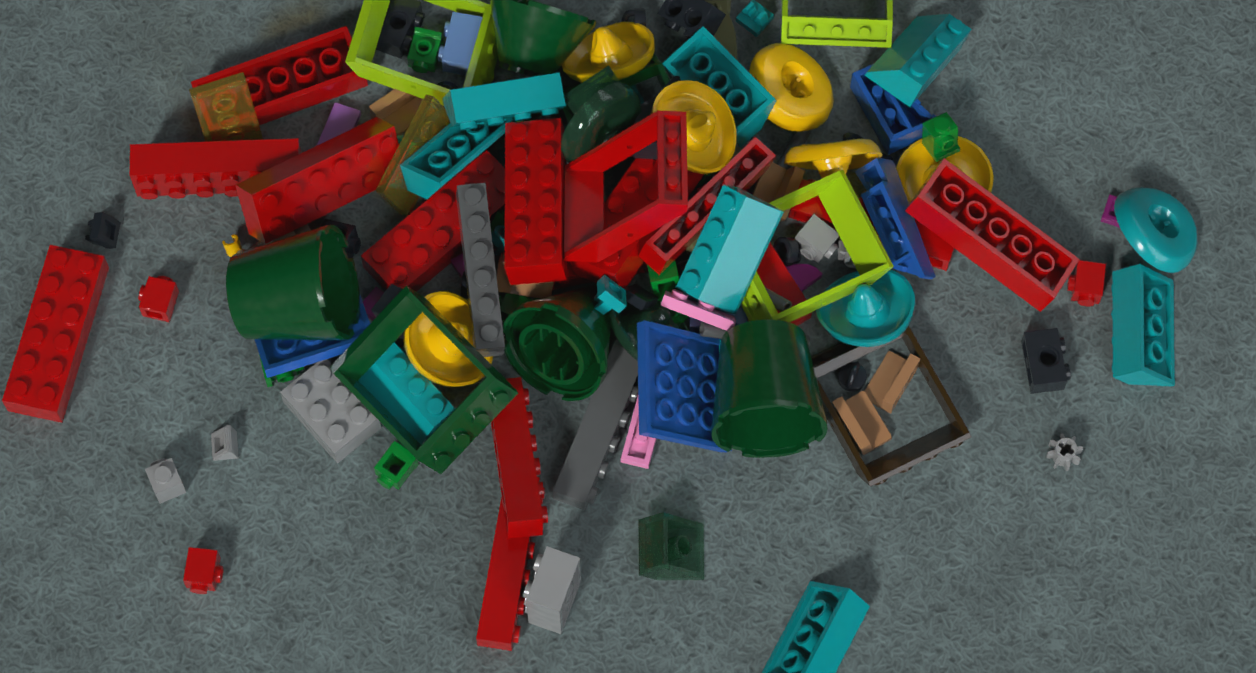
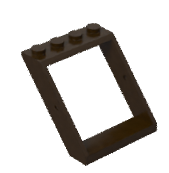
[811,325,971,487]

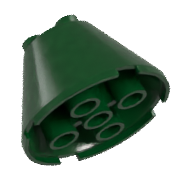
[490,0,597,77]

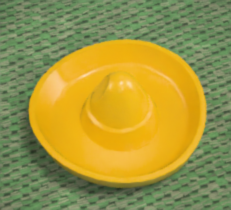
[562,22,655,84]
[749,43,834,132]
[651,80,737,174]
[896,136,993,204]
[784,139,882,178]
[404,291,493,387]

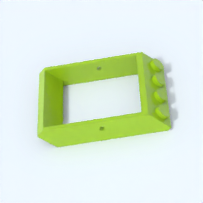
[345,0,498,106]
[781,0,893,48]
[741,170,894,322]

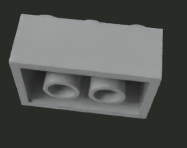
[280,359,381,464]
[523,546,581,634]

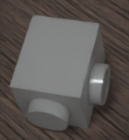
[795,214,839,263]
[145,458,186,504]

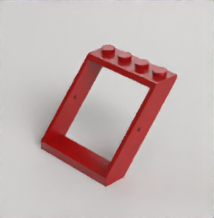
[564,110,688,263]

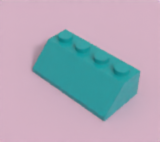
[865,14,972,107]
[662,26,776,148]
[442,73,566,130]
[400,118,516,199]
[676,184,784,314]
[1111,264,1175,386]
[358,342,456,445]
[762,581,870,673]

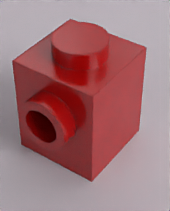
[1067,260,1106,307]
[138,276,179,322]
[183,547,224,594]

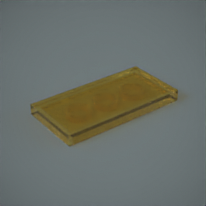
[189,72,263,142]
[376,94,450,217]

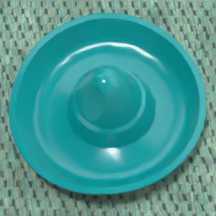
[1114,187,1198,273]
[816,270,915,347]

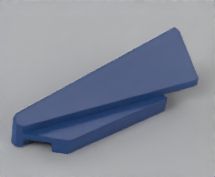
[855,158,936,279]

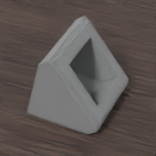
[211,425,238,461]

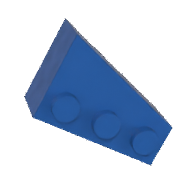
[850,64,937,155]

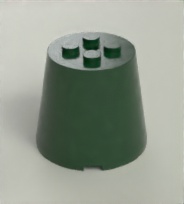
[226,225,360,340]
[711,319,828,458]

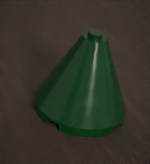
[503,284,613,401]

